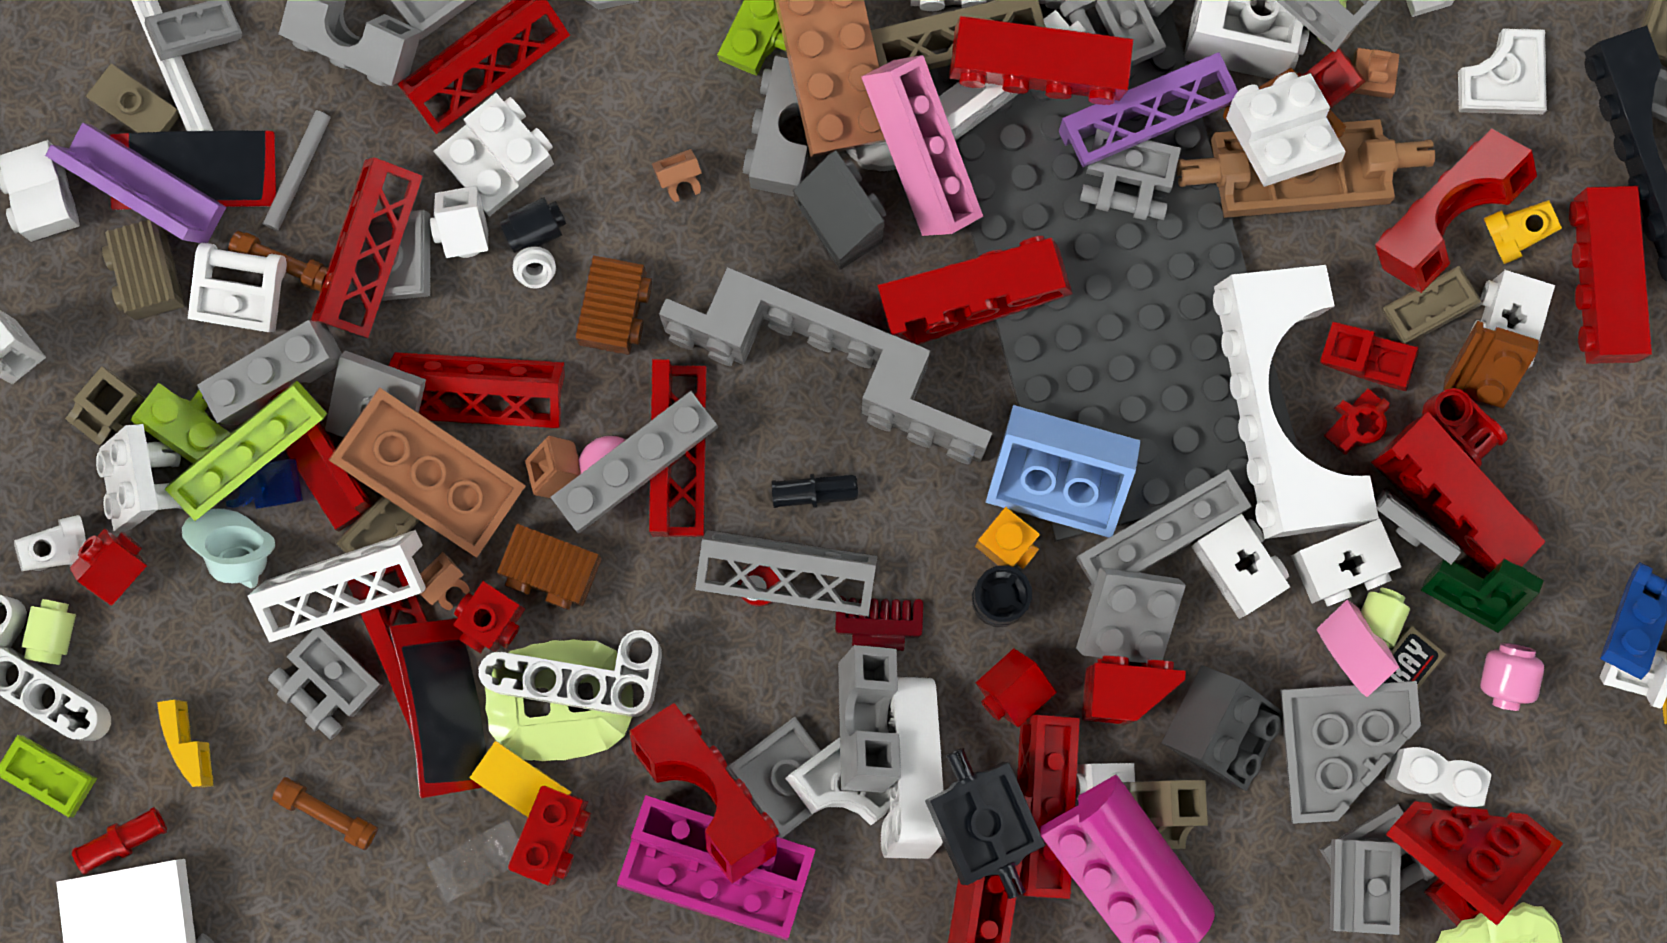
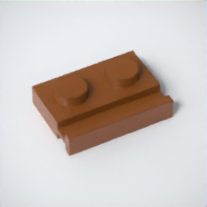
[1443,321,1539,409]

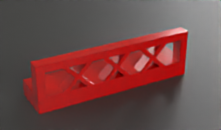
[397,0,570,134]
[311,157,423,338]
[388,352,565,428]
[649,359,707,537]
[270,387,373,532]
[347,564,428,736]
[1017,715,1080,899]

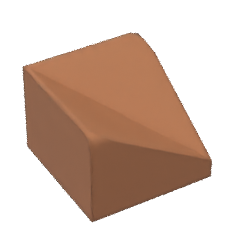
[525,436,581,499]

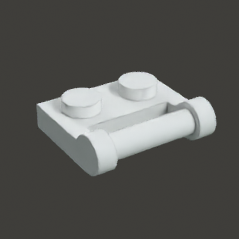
[188,242,287,332]

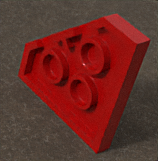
[1386,801,1563,925]

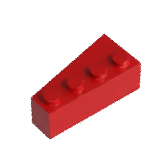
[877,236,1073,345]
[1371,412,1545,574]

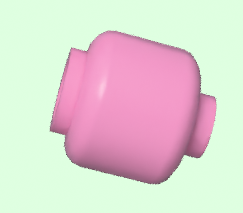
[1480,643,1544,711]

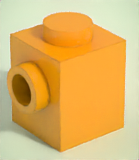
[975,507,1040,569]

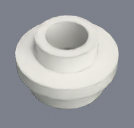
[513,247,556,288]

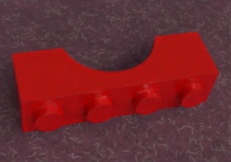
[1375,129,1537,293]
[629,703,779,884]

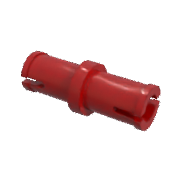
[71,807,167,875]

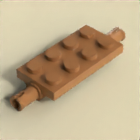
[1176,119,1435,218]

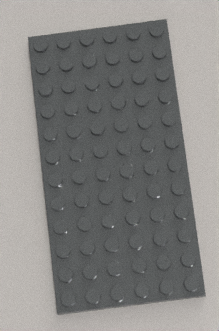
[929,5,1299,542]

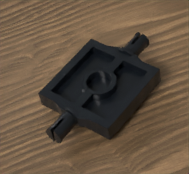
[925,748,1045,899]

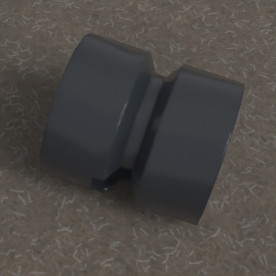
[971,565,1032,627]

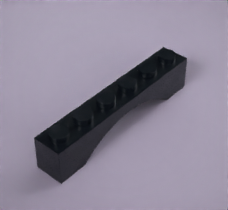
[1584,25,1667,282]

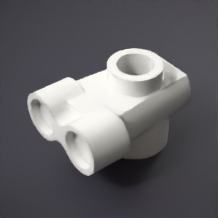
[14,515,86,571]

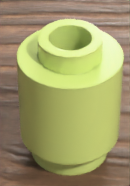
[1361,587,1410,648]
[22,599,76,665]

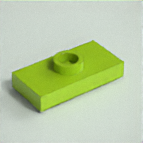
[0,735,97,817]

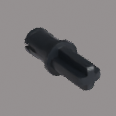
[771,474,858,508]

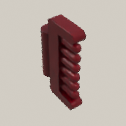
[835,596,923,651]

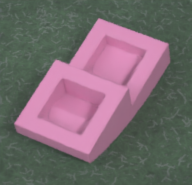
[1316,600,1399,697]

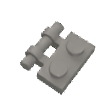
[1080,129,1181,220]
[268,626,383,740]

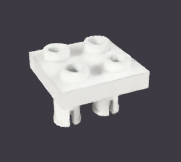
[96,424,182,531]

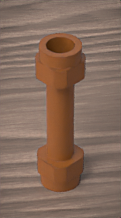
[228,231,328,291]
[272,777,378,851]

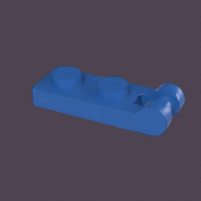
[1600,562,1667,680]

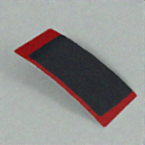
[110,130,276,210]
[390,618,486,798]

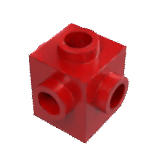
[453,581,525,654]

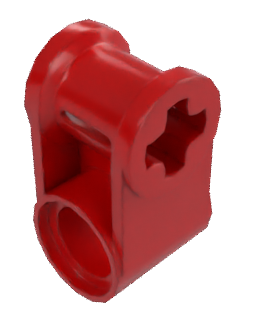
[1422,388,1508,468]

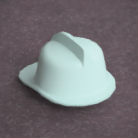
[182,509,275,588]

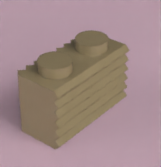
[102,220,185,320]

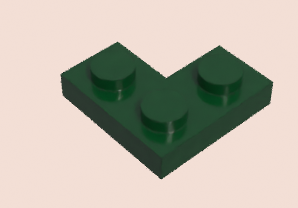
[1421,559,1544,633]

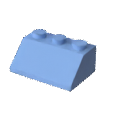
[985,405,1141,538]

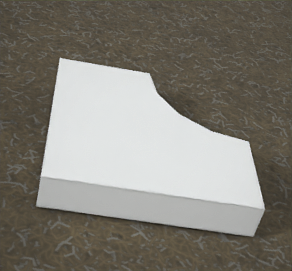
[1458,29,1547,115]
[785,737,890,825]

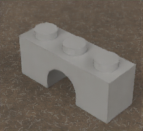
[279,0,422,86]
[743,56,808,197]
[197,320,342,425]
[838,645,901,793]

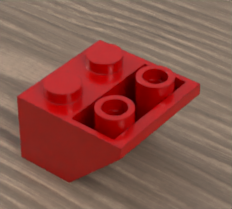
[1082,656,1186,725]

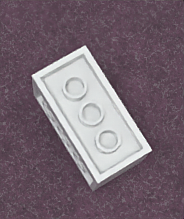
[1184,0,1309,79]

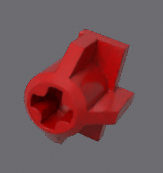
[1324,388,1390,455]

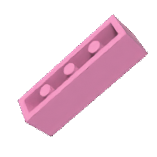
[861,55,983,236]

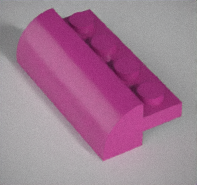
[1040,774,1215,943]
[617,795,816,941]

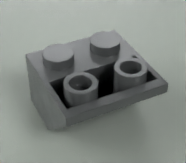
[793,151,886,270]
[1162,665,1283,791]

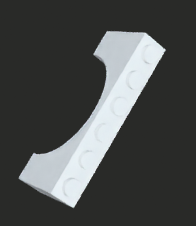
[1213,265,1379,539]

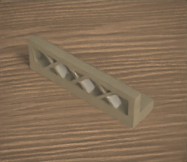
[871,0,1045,70]

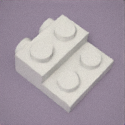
[1226,72,1346,187]
[434,93,554,217]

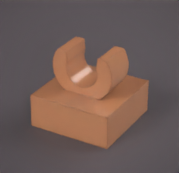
[1352,48,1400,99]
[652,149,702,202]
[420,552,470,610]

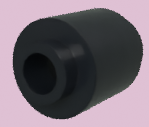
[500,197,566,253]

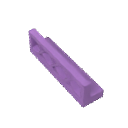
[1059,52,1238,167]
[45,123,226,243]

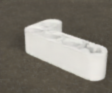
[0,595,111,741]
[479,630,662,717]
[881,677,943,859]

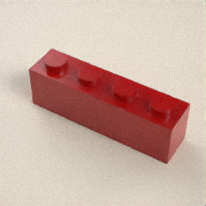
[949,16,1134,105]
[1569,186,1652,364]
[948,796,1032,943]

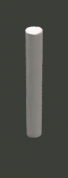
[263,110,331,231]

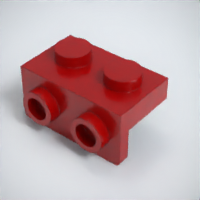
[508,786,591,886]

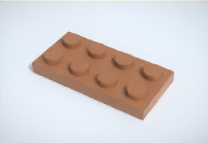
[775,0,886,157]
[329,387,526,558]

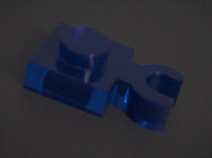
[225,459,303,509]

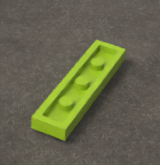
[165,381,327,521]

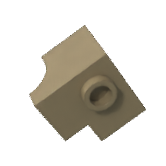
[65,366,146,446]
[1123,780,1208,849]

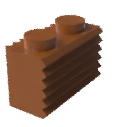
[576,255,652,355]
[497,524,602,610]

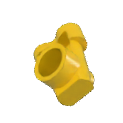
[1484,200,1562,265]

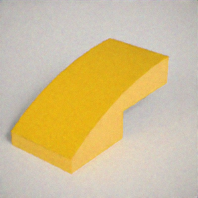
[157,700,213,788]
[470,741,572,817]

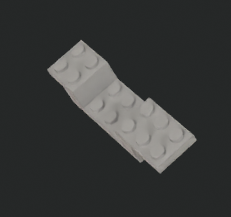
[659,267,993,464]

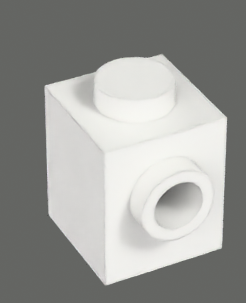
[430,186,488,258]

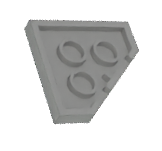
[1280,681,1421,824]

